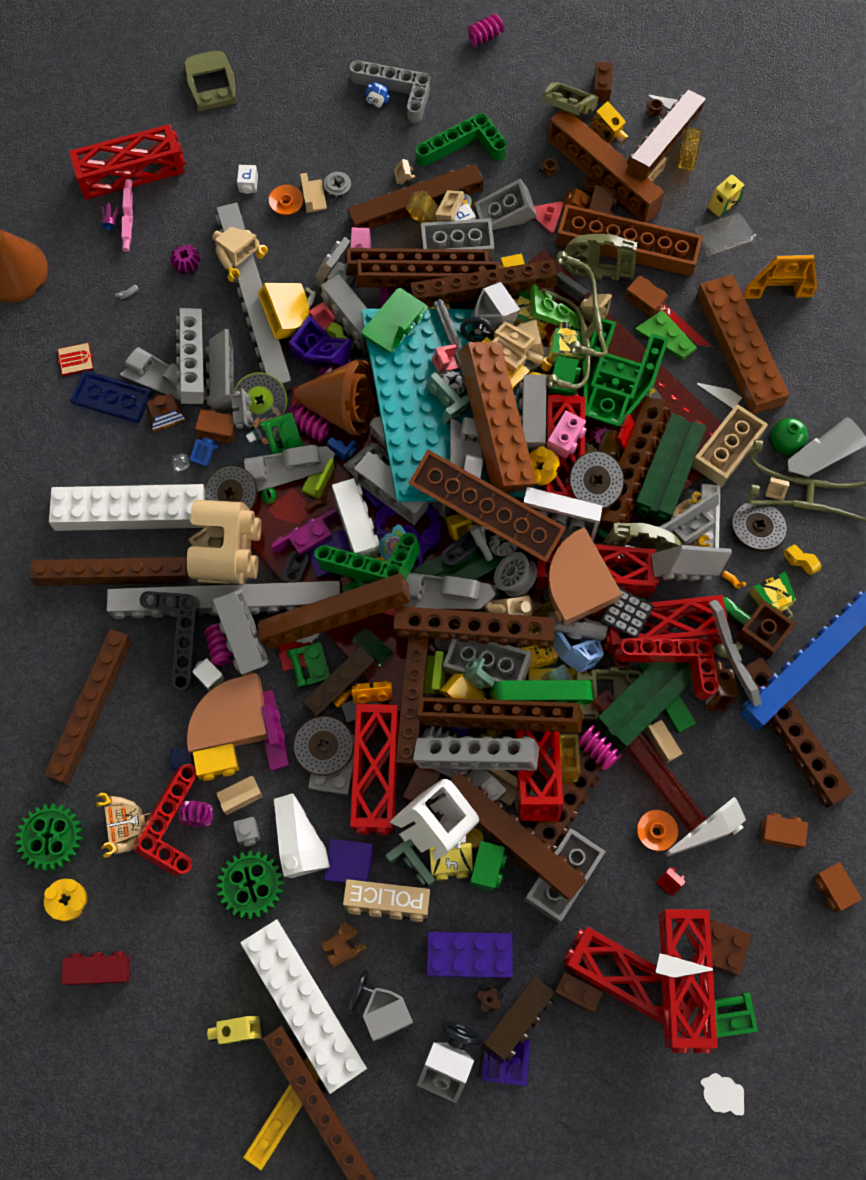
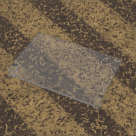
[693,213,756,256]

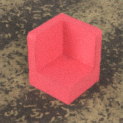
[309,302,336,330]
[432,344,459,374]

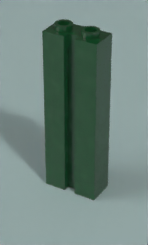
[633,413,707,523]
[412,532,531,582]
[592,649,692,752]

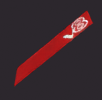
[660,304,713,347]

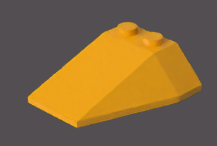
[743,255,817,299]

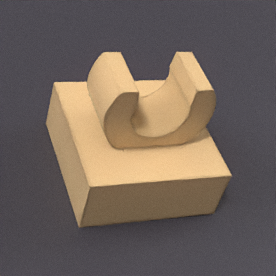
[394,159,415,185]
[765,477,789,500]

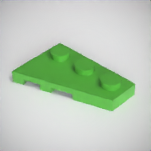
[530,284,580,331]
[634,310,697,360]

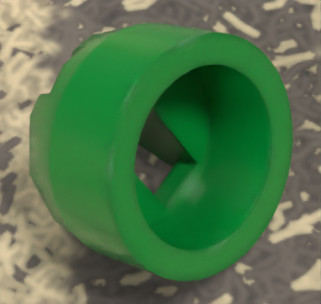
[261,487,277,504]

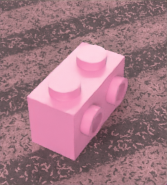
[547,411,587,459]

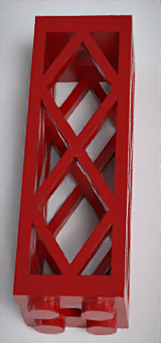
[69,124,186,200]
[544,394,585,499]
[534,541,659,599]
[599,595,729,656]
[350,704,399,836]
[515,730,563,821]
[658,909,718,1053]
[563,926,700,1033]

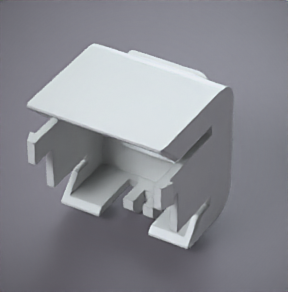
[390,779,479,861]

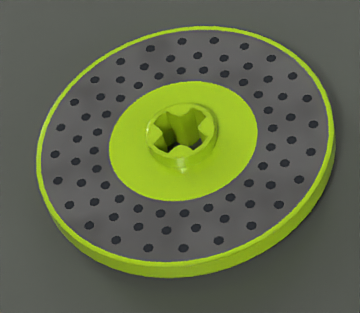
[234,372,288,428]

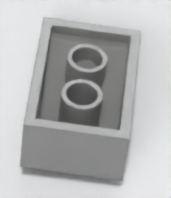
[475,179,537,230]

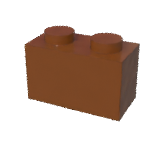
[624,275,668,317]
[195,409,237,444]
[760,813,808,850]
[814,862,862,913]

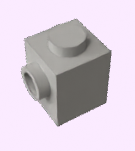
[233,817,261,847]

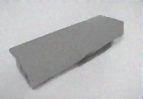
[120,348,208,401]
[450,417,483,478]
[787,417,866,477]
[244,445,336,492]
[402,572,496,609]

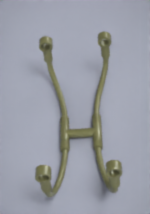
[538,251,607,390]
[746,440,866,523]

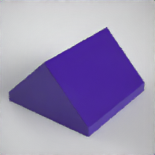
[289,315,330,367]
[303,336,352,367]

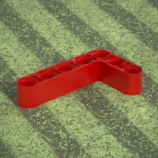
[614,638,719,700]
[133,764,197,876]

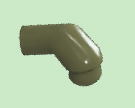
[713,641,743,659]

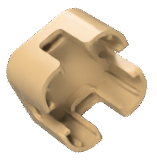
[187,500,261,585]

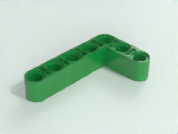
[416,113,507,166]
[314,533,420,583]
[488,680,593,705]

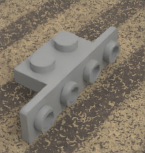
[659,492,719,545]

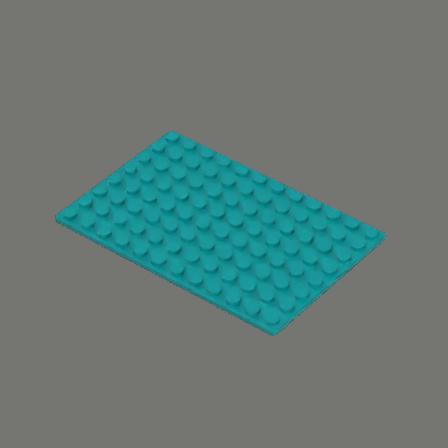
[361,309,542,503]

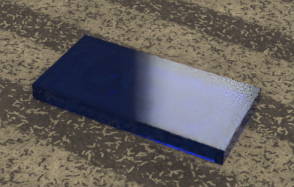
[70,370,152,424]

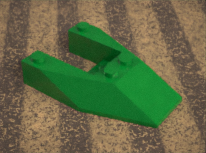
[583,318,669,428]

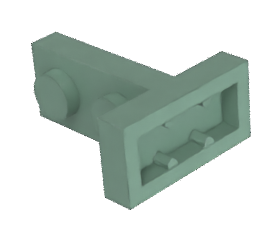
[426,372,471,425]
[385,839,435,888]

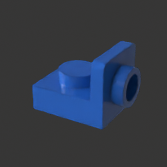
[189,437,218,466]
[327,437,357,463]

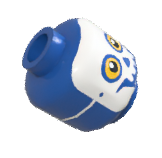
[364,82,390,108]

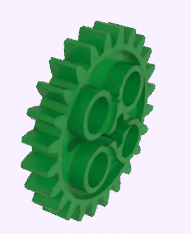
[15,803,84,871]
[217,850,285,920]

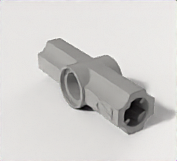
[548,612,608,641]

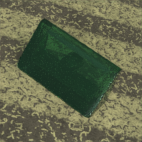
[352,627,394,667]

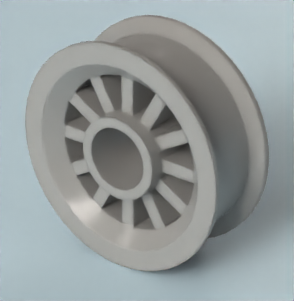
[494,552,538,597]

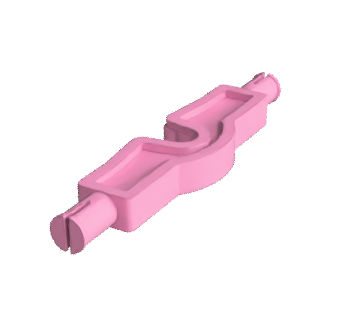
[122,179,133,252]

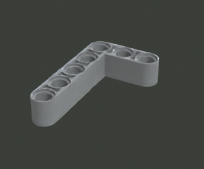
[350,60,430,123]

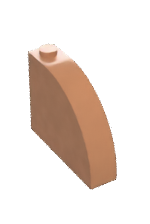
[548,527,622,627]
[187,672,268,755]

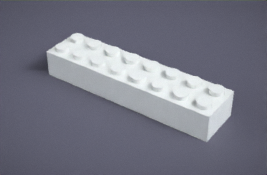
[49,484,205,531]
[240,920,367,1095]

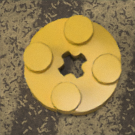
[529,446,560,486]
[44,879,87,922]

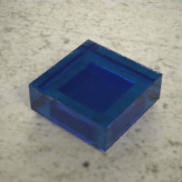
[171,747,192,770]

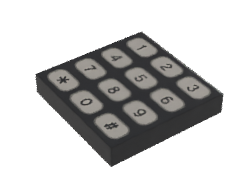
[600,588,654,638]

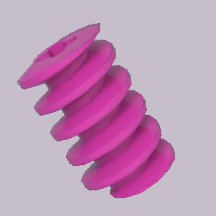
[468,14,504,47]
[292,406,330,443]
[204,623,234,666]
[578,725,622,770]

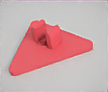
[534,201,564,234]

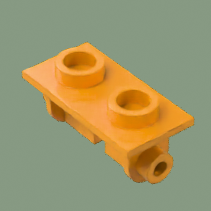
[352,681,393,704]

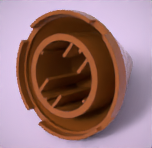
[0,229,48,303]
[294,360,375,436]

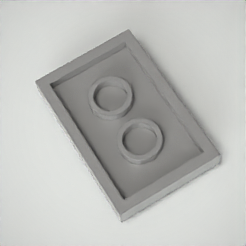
[314,237,350,288]
[308,735,355,796]

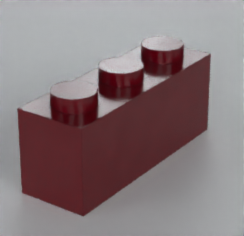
[62,951,131,986]

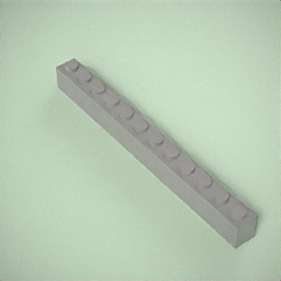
[215,202,293,391]
[107,581,341,619]

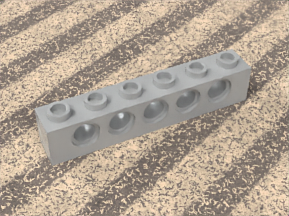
[176,308,204,404]
[413,736,540,771]

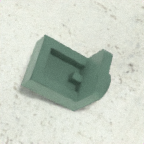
[463,657,495,690]

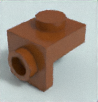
[563,188,592,209]

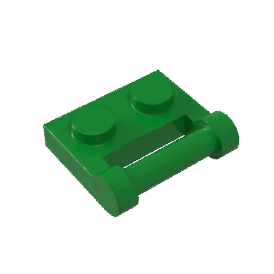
[260,413,303,455]
[287,642,330,689]
[715,992,758,1038]

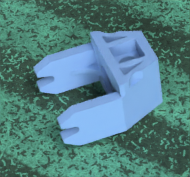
[553,631,604,672]

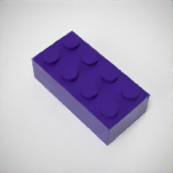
[427,932,513,979]

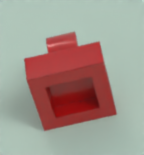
[657,867,685,896]

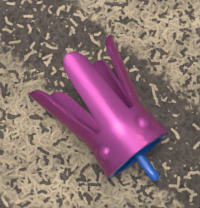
[101,203,119,231]

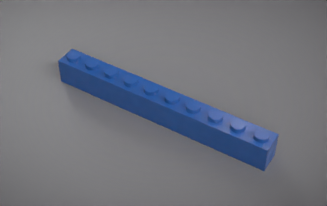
[740,591,866,731]

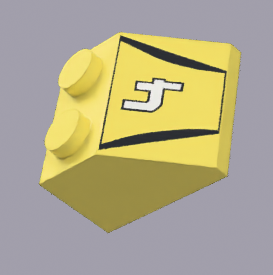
[429,843,473,881]

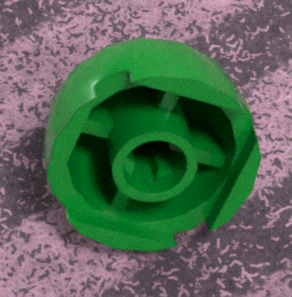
[769,418,808,456]

